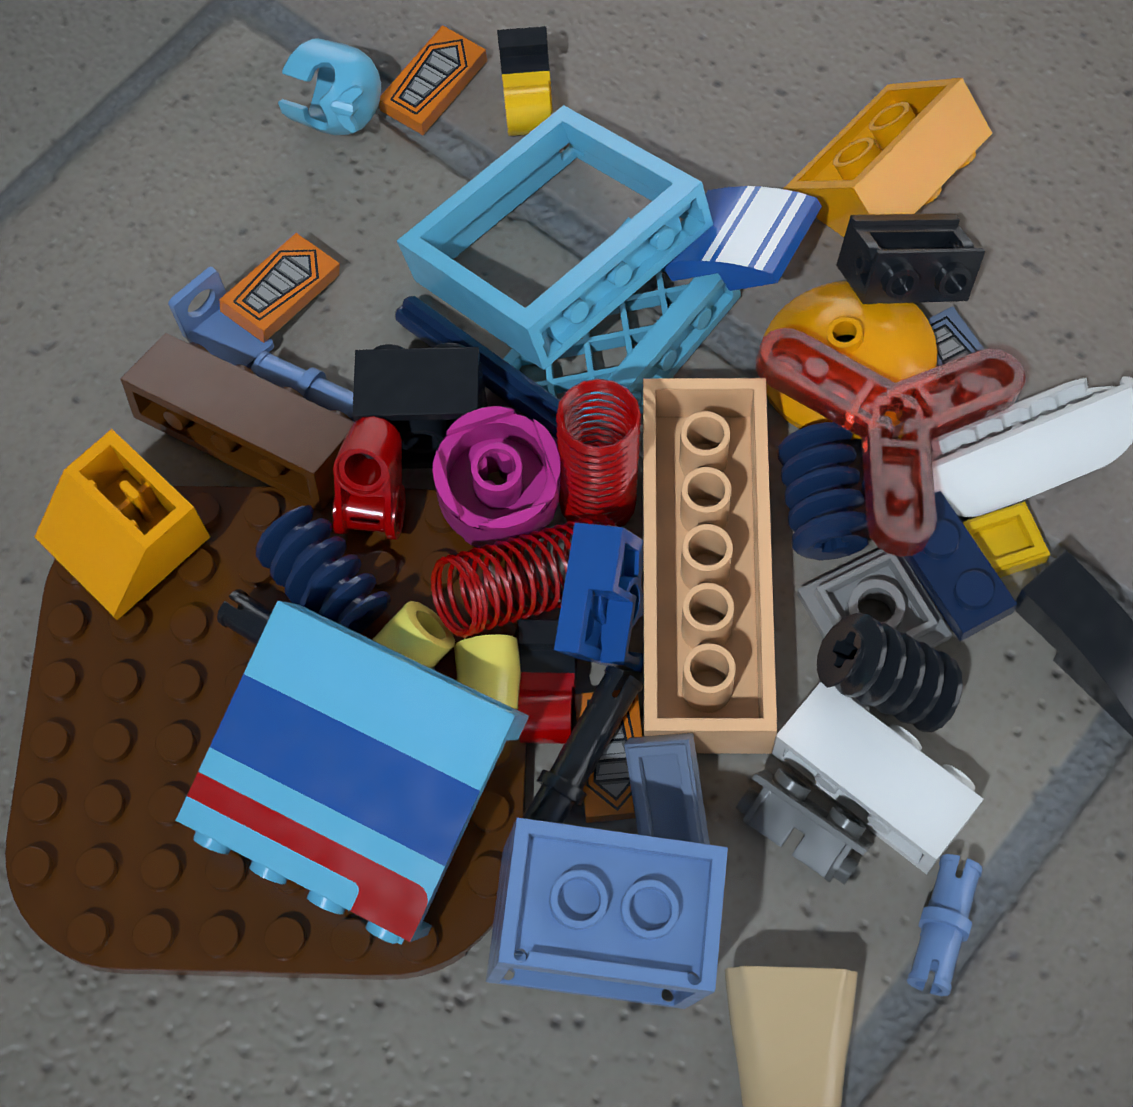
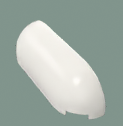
[919,376,1133,517]

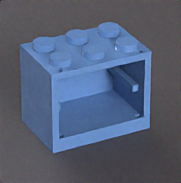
[486,818,728,1009]

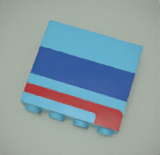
[175,600,529,945]

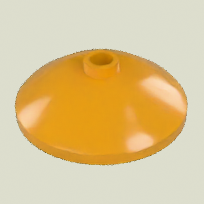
[759,281,937,440]

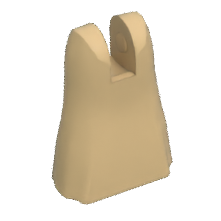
[724,966,858,1107]

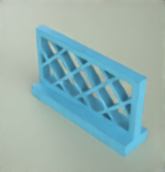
[503,217,741,447]

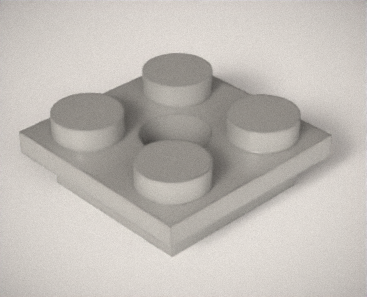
[797,542,952,648]

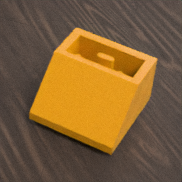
[34,429,210,620]

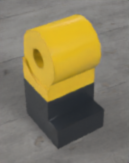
[497,26,553,136]

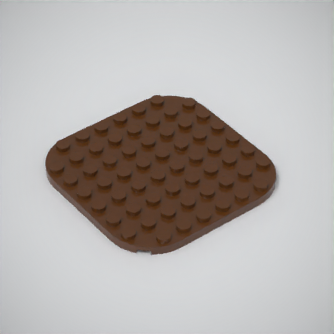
[5,486,532,980]

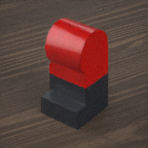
[518,620,577,744]

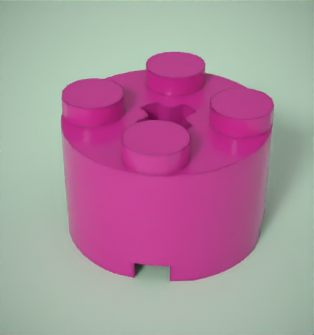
[433,406,560,548]

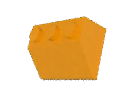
[783,78,992,237]

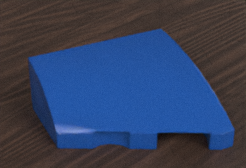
[554,523,643,673]

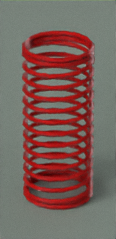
[556,379,641,527]
[431,514,618,638]

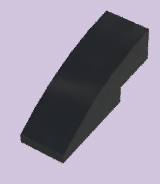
[1015,550,1133,737]

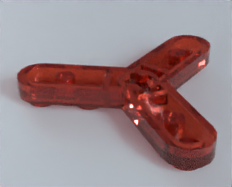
[755,328,1026,557]

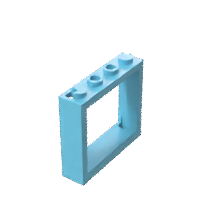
[397,105,713,370]

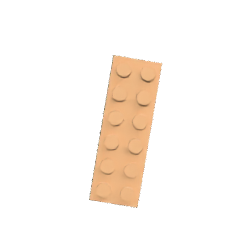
[643,378,777,754]

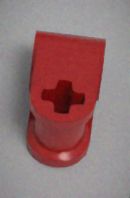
[333,416,405,540]

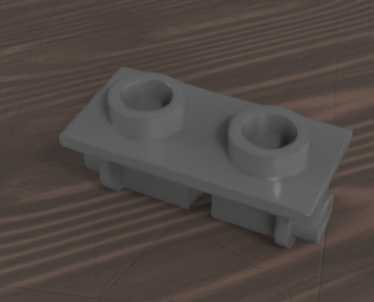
[736,768,873,885]

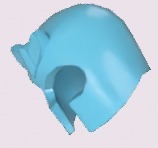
[278,38,382,136]

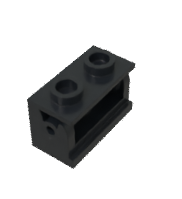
[836,214,985,304]

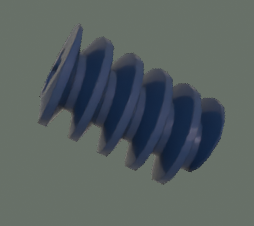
[777,422,869,561]
[256,505,391,634]

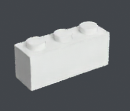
[772,682,984,875]

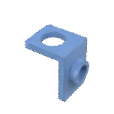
[168,267,274,369]

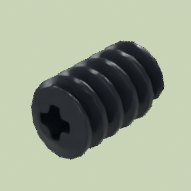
[817,613,963,733]

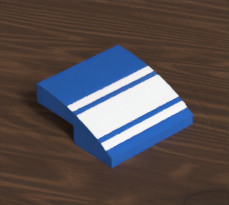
[664,186,822,291]

